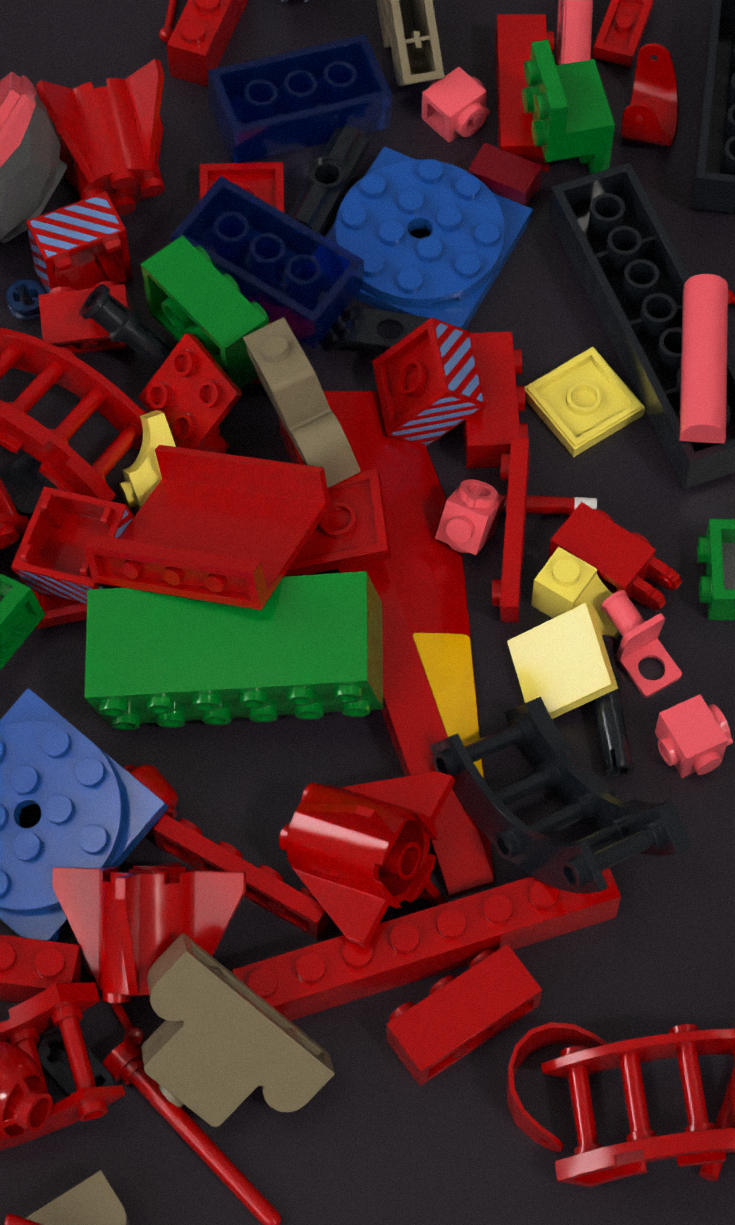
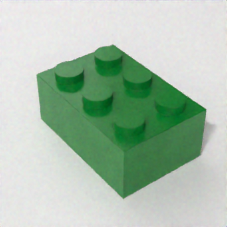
[141,235,269,389]

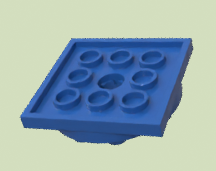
[305,146,533,330]
[0,688,169,942]

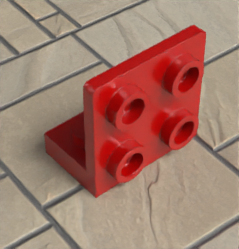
[138,334,242,454]

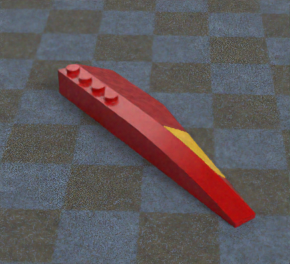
[279,391,494,898]

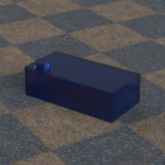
[208,34,393,163]
[171,176,364,349]

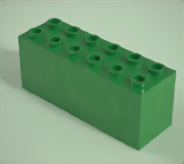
[84,571,383,730]

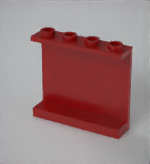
[83,445,331,610]

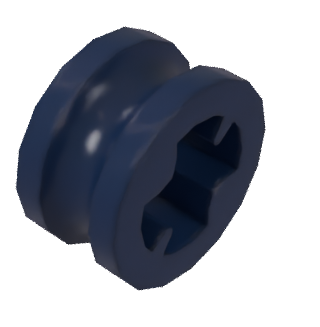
[6,279,45,321]

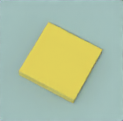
[524,347,645,457]
[507,603,618,719]

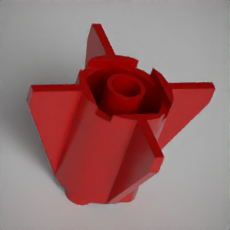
[36,59,165,216]
[279,771,455,948]
[52,862,246,1003]

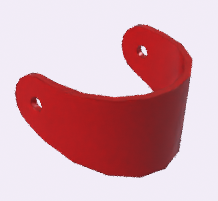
[621,43,679,146]
[506,1022,608,1153]

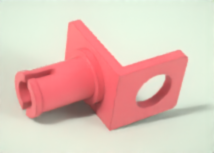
[600,590,682,698]

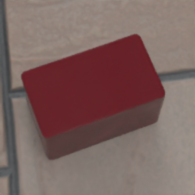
[467,143,542,207]

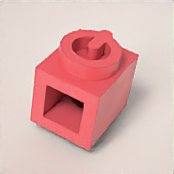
[421,67,490,143]
[435,479,505,555]
[655,694,733,778]

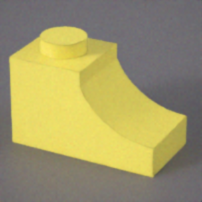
[119,410,176,512]
[531,546,620,639]

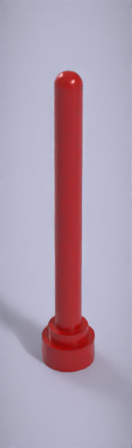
[102,1038,282,1225]

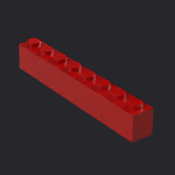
[232,868,621,1021]

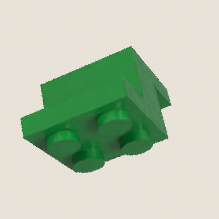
[522,40,615,175]

